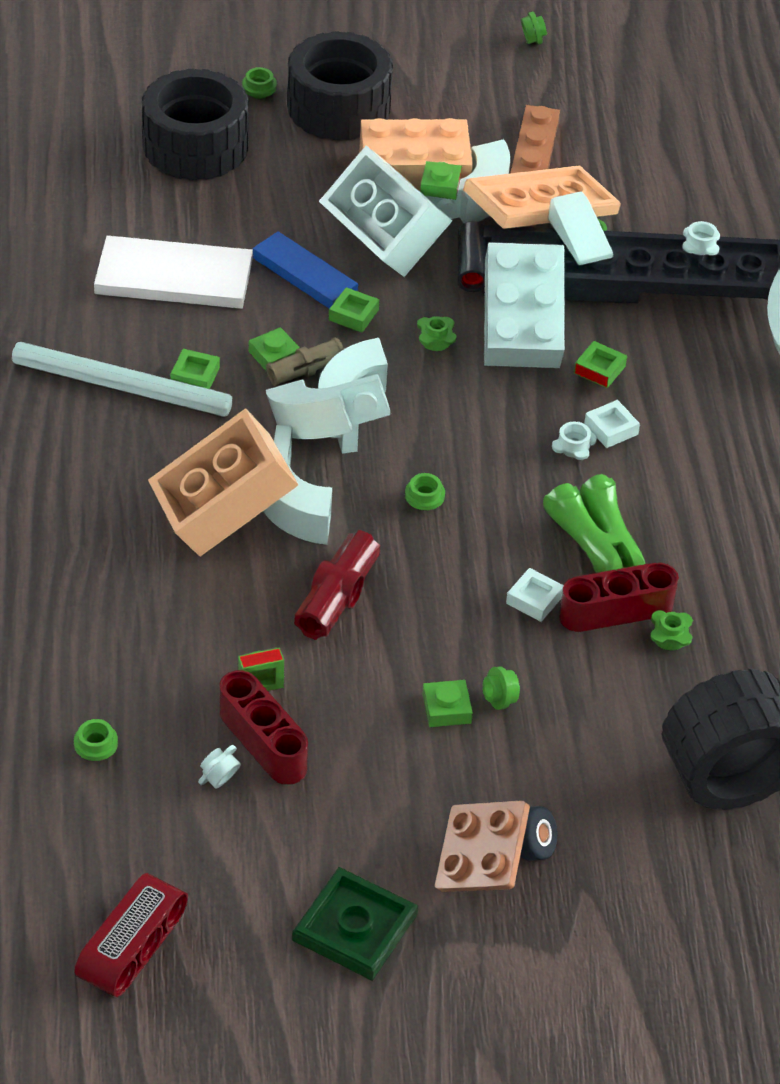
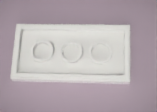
[94,236,253,309]

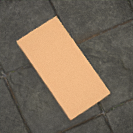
[463,166,621,229]

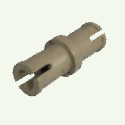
[266,337,344,387]

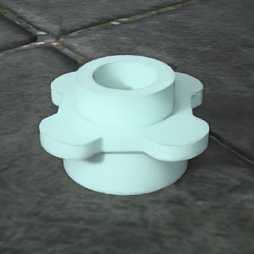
[682,221,720,255]
[552,422,597,460]
[198,745,241,789]

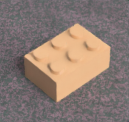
[359,118,472,191]
[148,408,298,557]

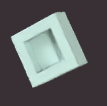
[584,400,640,448]
[506,568,564,622]

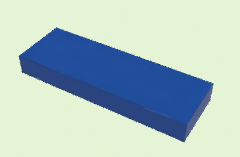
[252,231,358,309]

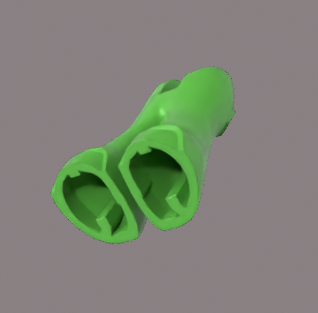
[543,474,646,573]

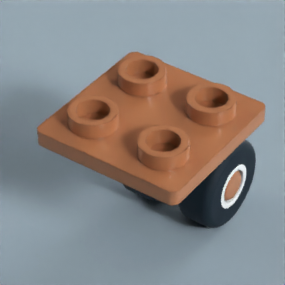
[435,801,557,892]

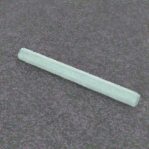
[12,342,232,417]

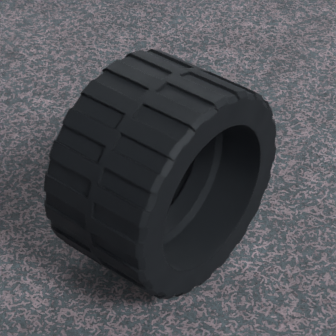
[287,31,393,141]
[141,68,249,180]
[661,669,780,810]

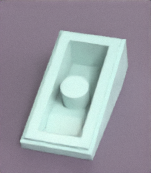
[548,191,613,265]

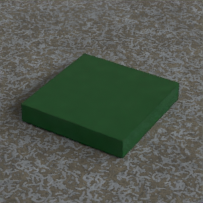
[292,867,418,981]

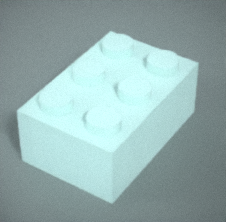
[319,146,452,277]
[484,243,565,368]

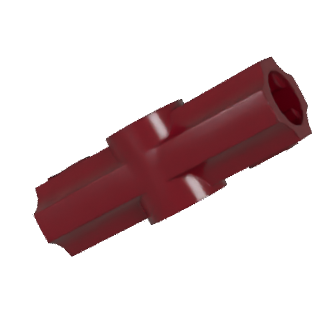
[294,530,380,640]

